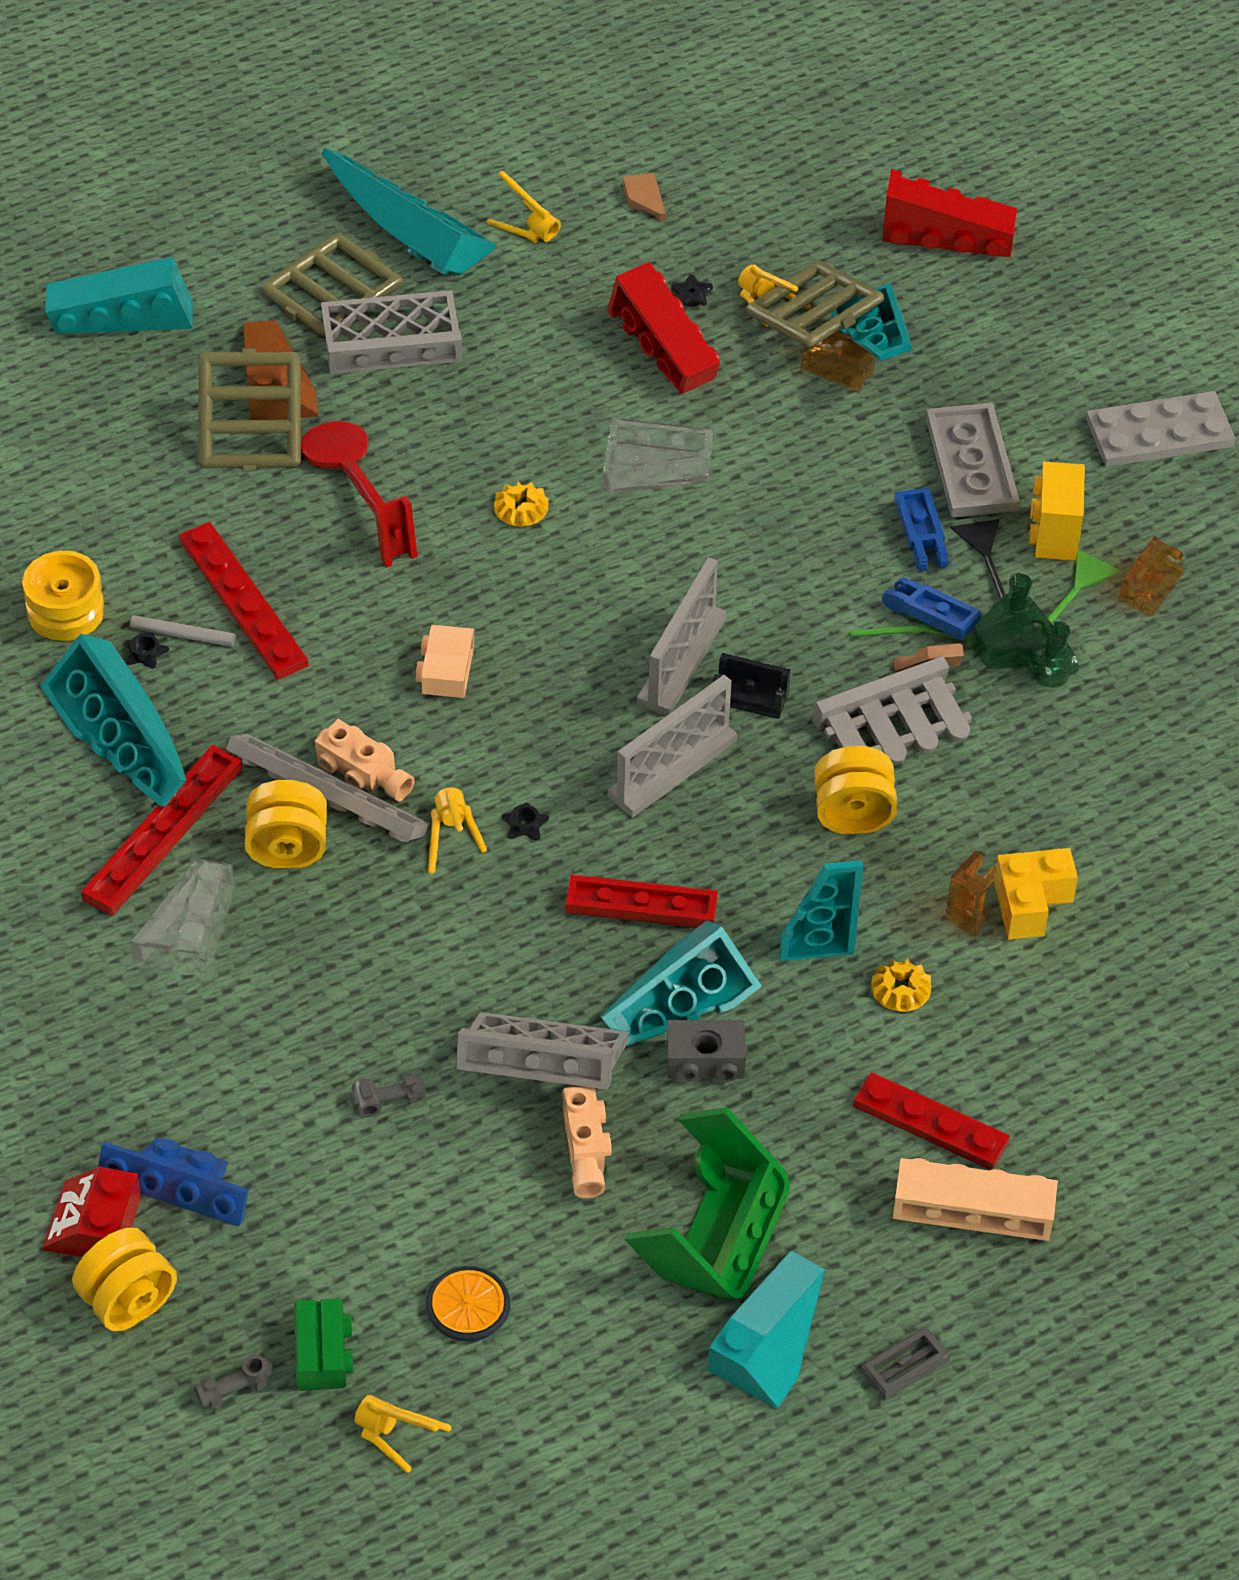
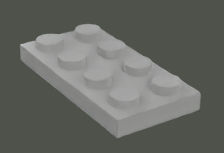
[1086,391,1236,467]
[926,403,1020,518]

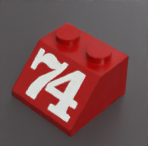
[43,1167,141,1257]

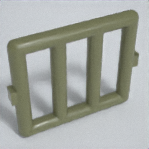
[260,233,403,338]
[746,261,884,348]
[198,348,301,471]

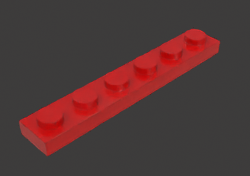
[179,521,309,680]
[81,744,243,916]

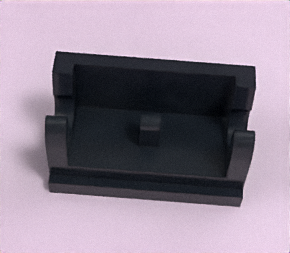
[713,653,791,719]

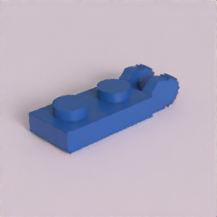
[894,488,948,571]
[881,577,982,640]

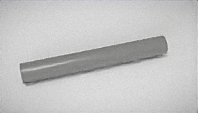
[130,615,236,647]

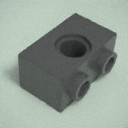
[667,1020,746,1082]

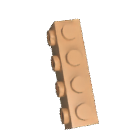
[893,1158,1058,1241]

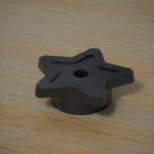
[671,274,713,307]
[125,632,170,669]
[502,802,549,840]

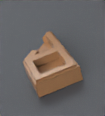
[623,173,666,222]
[893,643,964,672]

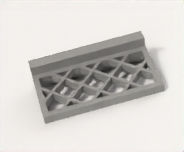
[321,290,462,374]
[637,557,727,716]
[608,675,738,818]
[457,1012,629,1090]

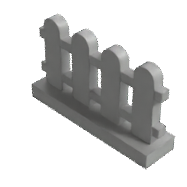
[812,656,973,765]

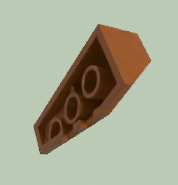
[243,320,318,420]

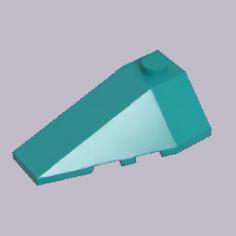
[831,283,913,361]

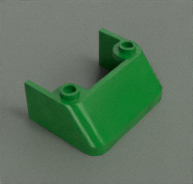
[624,1107,790,1300]

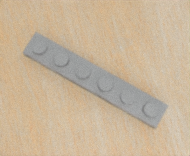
[226,734,430,842]

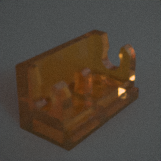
[800,324,876,393]
[1119,536,1185,617]
[945,851,997,938]

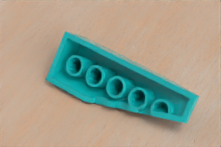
[322,148,497,275]
[40,634,186,807]

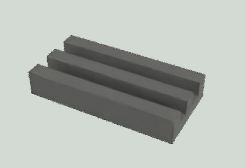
[861,1326,950,1401]

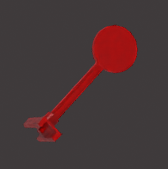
[301,421,418,568]

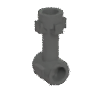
[350,1074,426,1117]
[194,1355,272,1409]

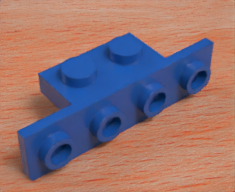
[98,1138,249,1226]

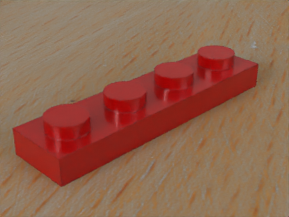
[566,874,718,927]
[853,1072,1010,1170]

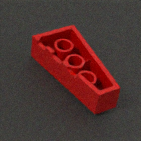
[882,169,1017,257]
[607,261,720,394]

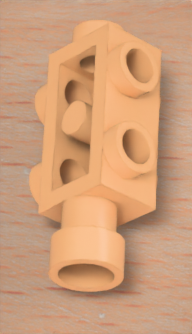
[315,719,415,802]
[562,1085,612,1198]

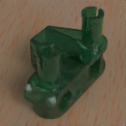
[971,573,1078,688]

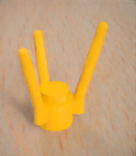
[486,171,561,243]
[738,265,811,327]
[428,787,487,874]
[355,1395,451,1473]

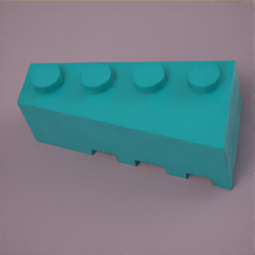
[45,257,193,333]

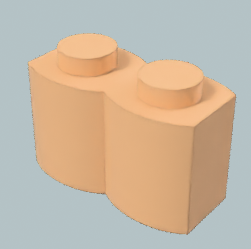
[416,625,474,698]

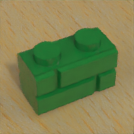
[294,1298,354,1391]

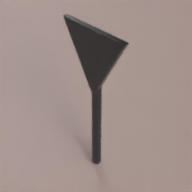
[950,519,1009,607]

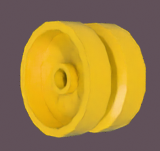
[22,551,105,641]
[814,746,898,834]
[245,780,327,868]
[72,1228,177,1331]

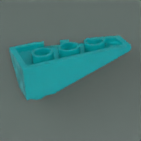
[779,860,864,961]
[600,920,762,1046]
[708,1251,825,1409]

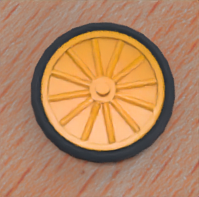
[426,1266,511,1341]

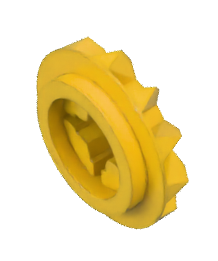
[494,481,549,527]
[871,958,932,1012]

